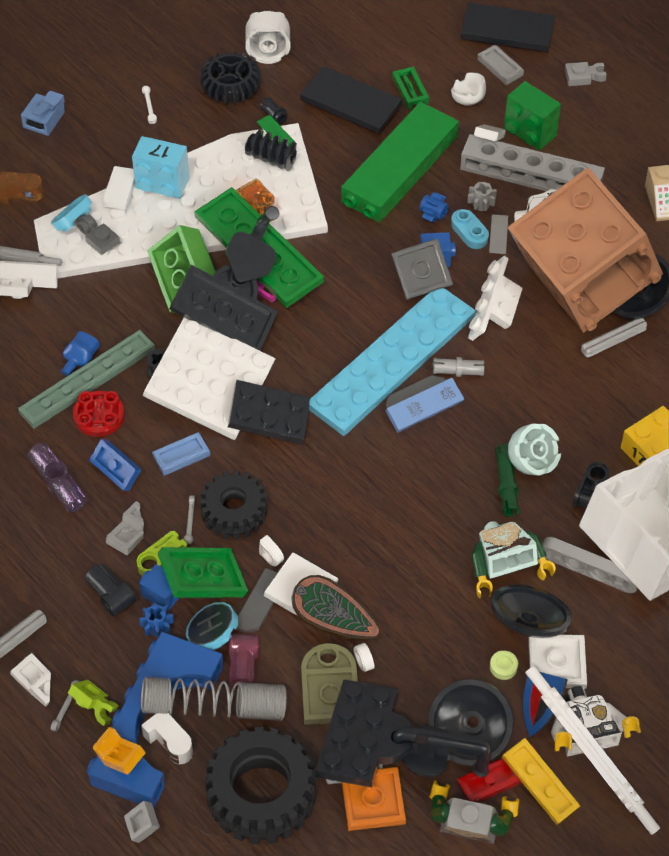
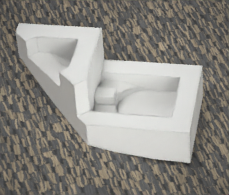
[11,653,51,706]

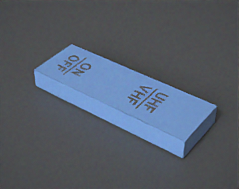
[385,378,464,433]

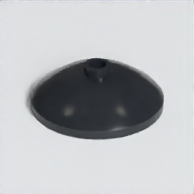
[612,253,669,319]
[491,585,572,638]
[428,679,514,766]

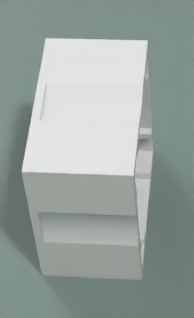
[579,448,669,601]

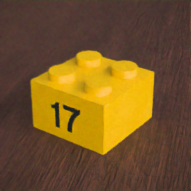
[621,406,669,466]

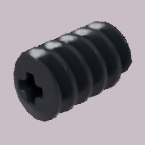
[245,129,297,171]

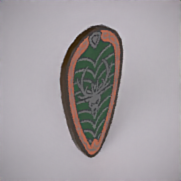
[291,575,381,640]

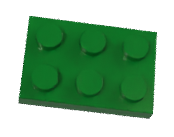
[158,547,248,598]

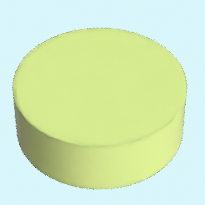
[490,651,518,680]

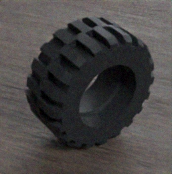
[205,727,316,844]

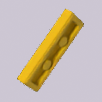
[502,738,580,825]

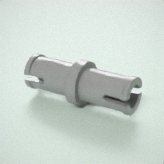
[433,357,484,377]

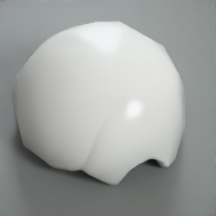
[451,73,486,106]

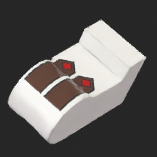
[141,713,193,764]

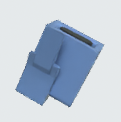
[21,90,65,136]

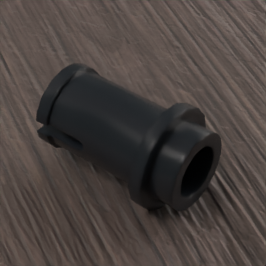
[260,97,287,124]

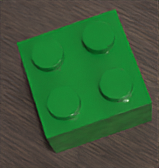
[504,81,561,151]

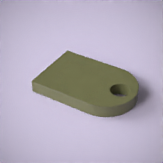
[301,643,358,725]

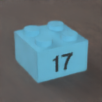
[132,136,190,199]

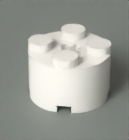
[246,11,290,64]

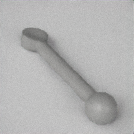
[183,495,195,545]
[51,680,80,732]

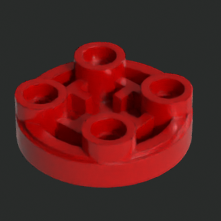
[73,391,124,437]

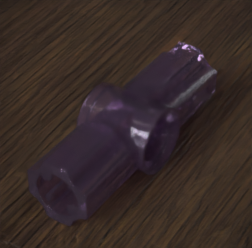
[27,443,87,513]

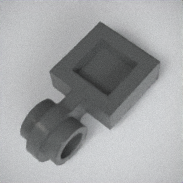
[77,214,120,255]

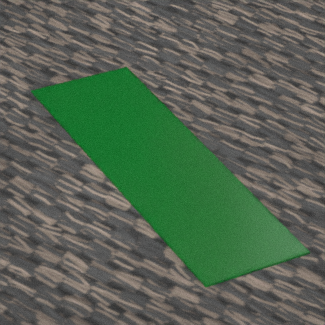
[257,115,297,147]

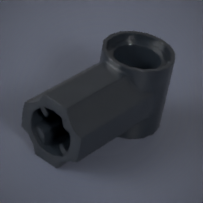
[84,564,136,617]

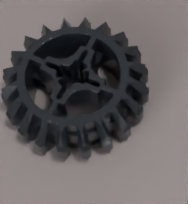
[200,51,261,105]

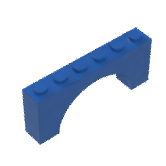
[87,632,224,808]

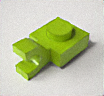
[68,680,119,726]

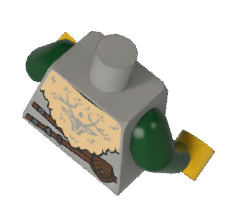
[429,781,519,844]

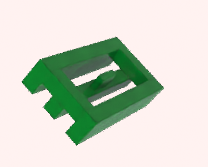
[392,67,429,109]

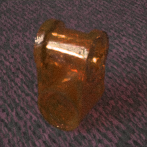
[236,178,275,221]

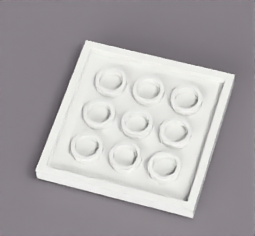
[143,318,275,440]

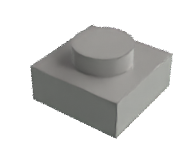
[124,801,160,843]

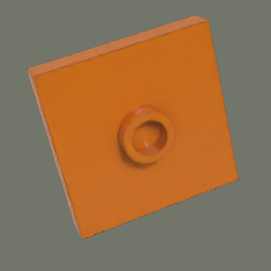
[342,767,406,831]

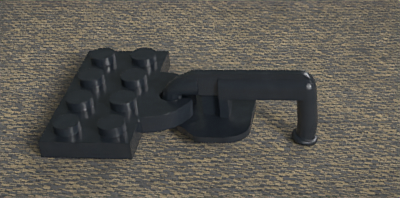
[169,206,280,351]
[315,680,490,788]

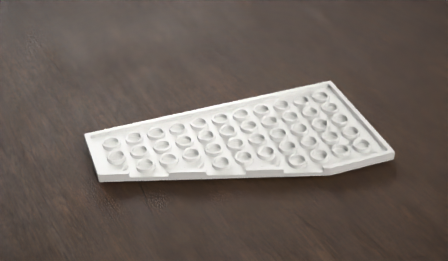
[34,123,328,278]

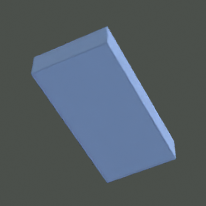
[152,432,210,476]

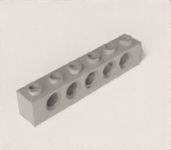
[460,134,605,191]

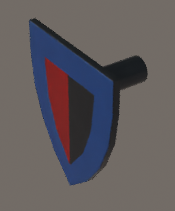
[523,672,570,738]

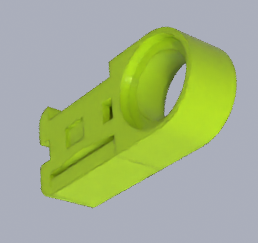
[137,531,187,576]

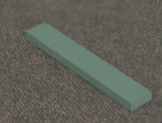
[18,330,155,429]

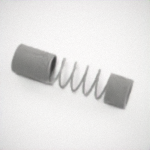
[141,676,287,721]

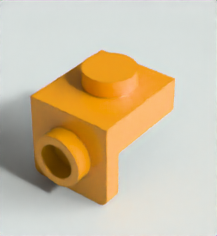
[93,727,145,775]

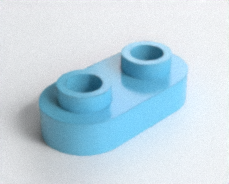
[51,194,92,232]
[451,209,489,249]

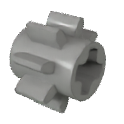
[467,182,497,211]

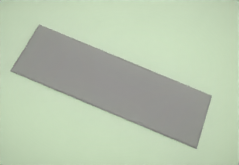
[489,215,508,254]

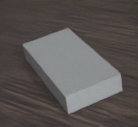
[478,45,524,85]

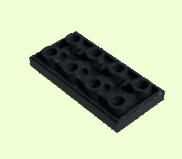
[460,2,555,52]
[300,66,402,134]

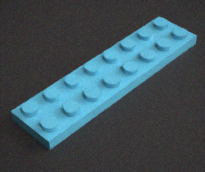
[309,288,476,436]

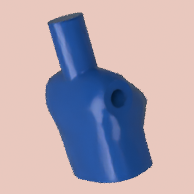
[61,331,100,376]

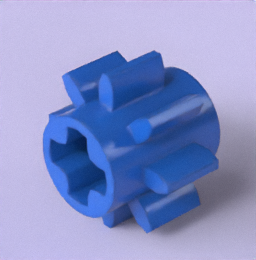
[419,192,449,222]
[139,603,174,638]

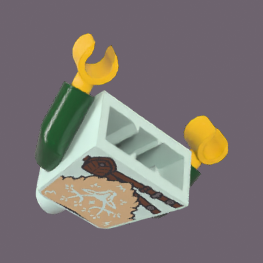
[471,521,556,598]

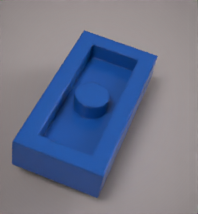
[89,439,142,491]

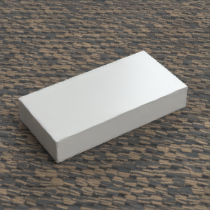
[474,124,506,141]
[102,166,135,210]

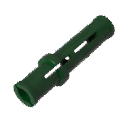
[495,443,520,517]

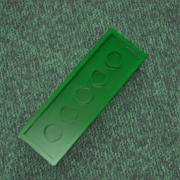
[194,187,324,308]

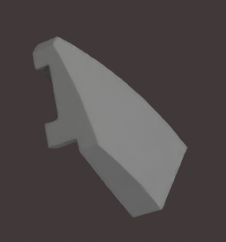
[106,501,144,556]

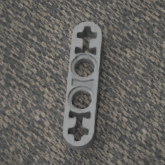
[542,537,637,593]

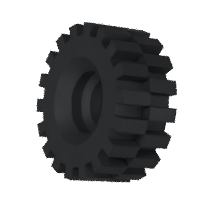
[200,470,267,540]

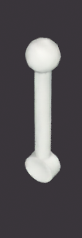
[142,86,157,124]

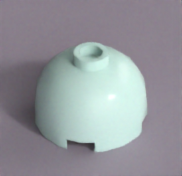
[508,424,561,476]

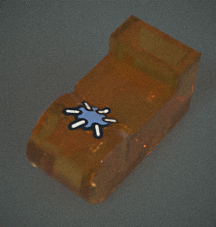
[0,172,44,204]

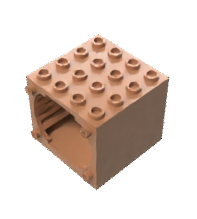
[507,167,663,333]

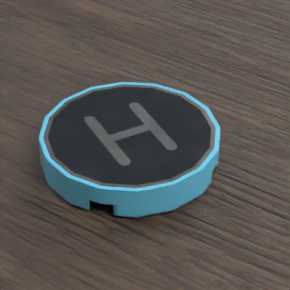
[186,602,238,650]

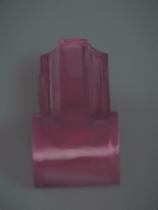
[229,634,259,689]

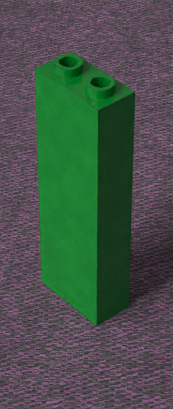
[341,101,459,223]

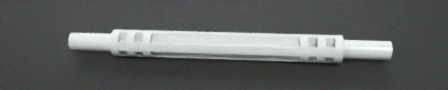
[525,666,660,835]

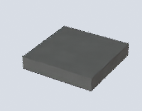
[391,238,453,300]

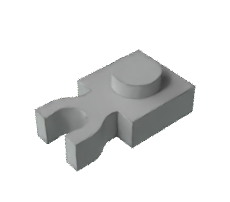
[565,62,607,86]

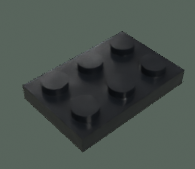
[227,380,310,445]

